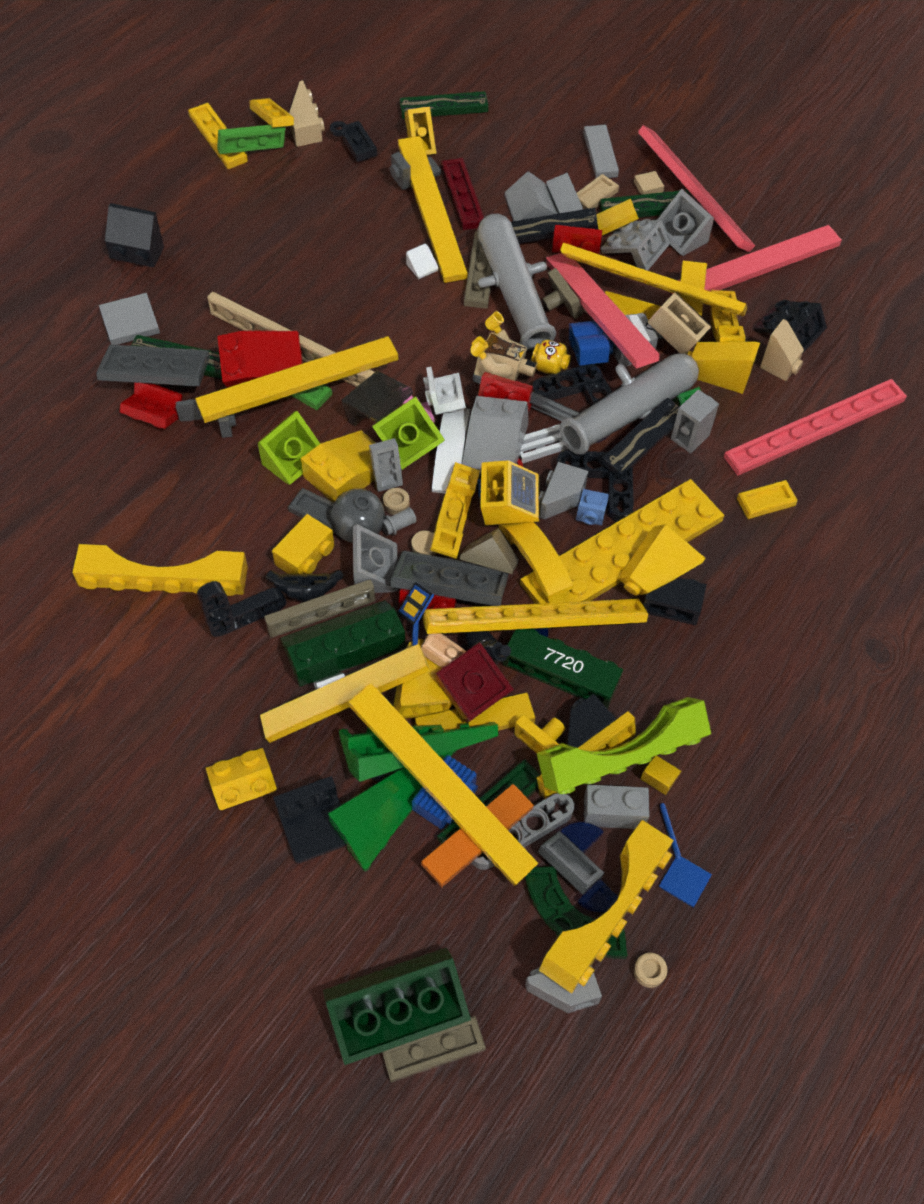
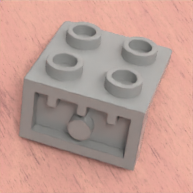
[601,219,670,271]

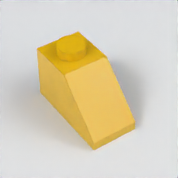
[404,107,436,155]

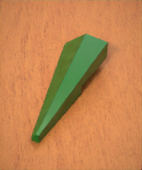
[339,722,498,782]
[328,750,457,872]

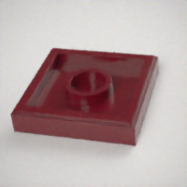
[433,642,514,723]

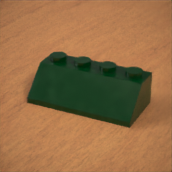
[280,600,406,687]
[323,948,471,1065]

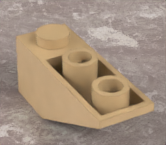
[289,81,325,147]

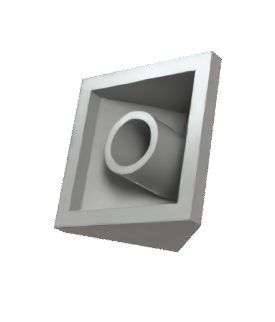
[505,171,559,221]
[657,189,714,256]
[353,524,398,593]

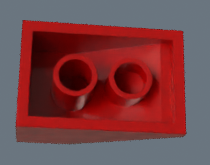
[217,331,303,388]

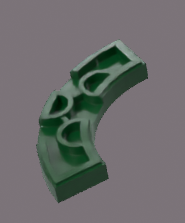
[525,867,627,959]

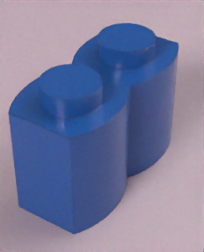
[569,320,613,366]

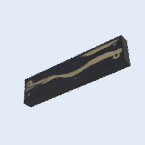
[511,207,598,243]
[601,397,679,479]

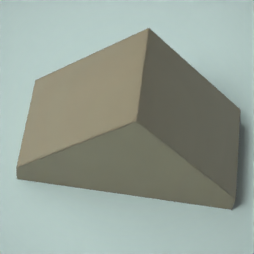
[460,528,519,574]

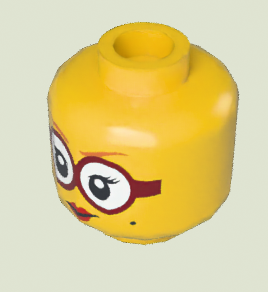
[532,339,570,375]

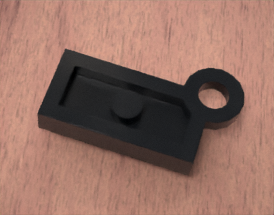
[330,121,377,162]

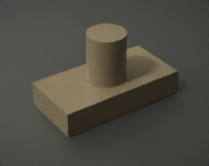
[542,268,583,319]

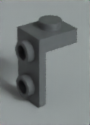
[390,152,441,190]
[176,399,236,438]

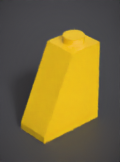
[687,342,760,394]
[618,524,705,596]
[393,639,453,719]

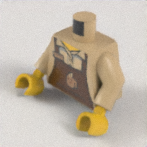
[471,311,537,381]

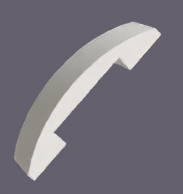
[432,408,470,494]

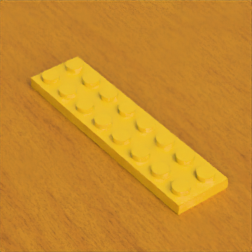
[520,479,724,604]

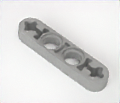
[471,793,574,870]

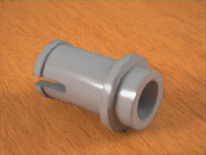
[382,507,417,536]

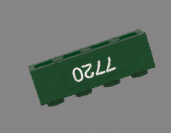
[503,628,624,709]

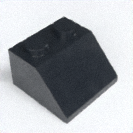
[105,203,164,267]

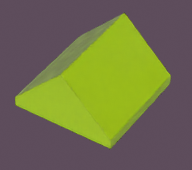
[372,396,445,470]
[258,411,320,485]

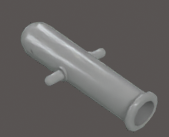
[477,213,556,351]
[560,353,699,455]

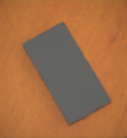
[96,345,210,386]
[390,551,509,606]

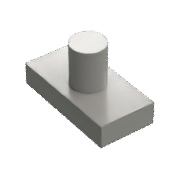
[369,438,403,492]

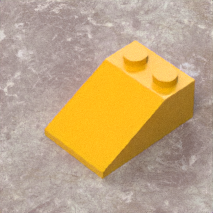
[301,430,375,502]

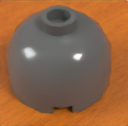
[330,488,385,543]

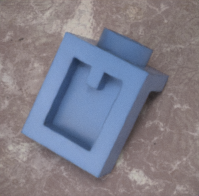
[576,489,609,526]

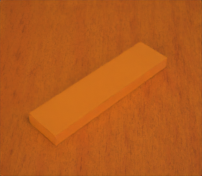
[421,784,534,887]

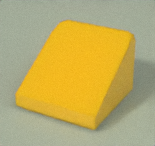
[641,755,681,795]

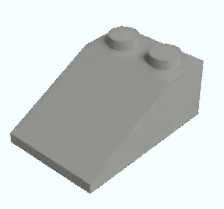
[462,396,529,476]

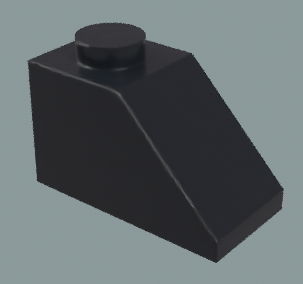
[644,578,707,626]
[567,694,617,748]

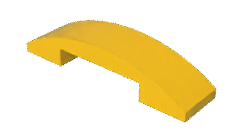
[710,290,746,342]
[430,462,480,559]
[499,522,573,599]

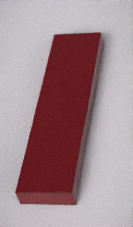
[441,158,484,230]

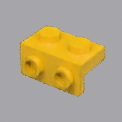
[206,748,277,810]

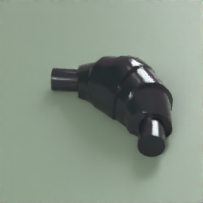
[266,570,343,603]
[465,631,511,664]

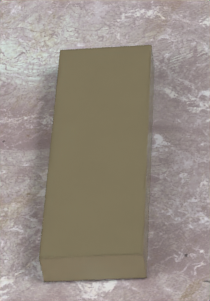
[382,1016,486,1082]

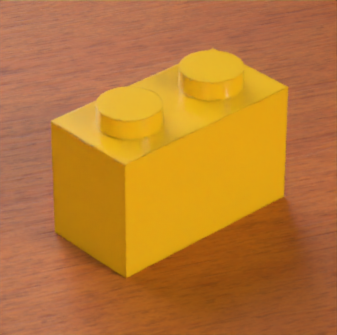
[272,514,334,574]

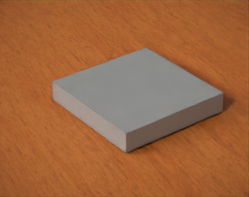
[99,293,160,345]

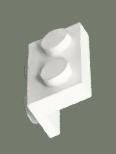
[423,367,466,414]

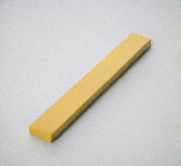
[398,136,468,283]
[560,243,748,317]
[195,336,398,423]
[422,599,648,634]
[348,683,539,886]

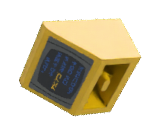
[481,460,539,525]

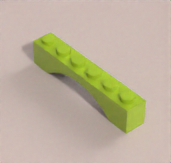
[537,697,711,794]

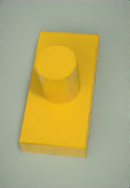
[514,715,566,753]

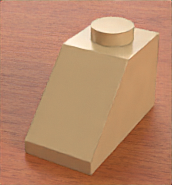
[760,319,804,381]

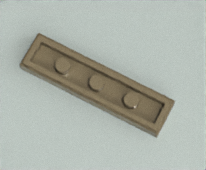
[464,231,493,309]
[264,579,375,638]

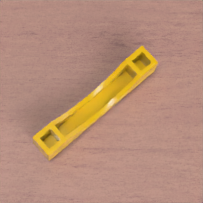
[73,544,248,596]
[539,820,674,994]

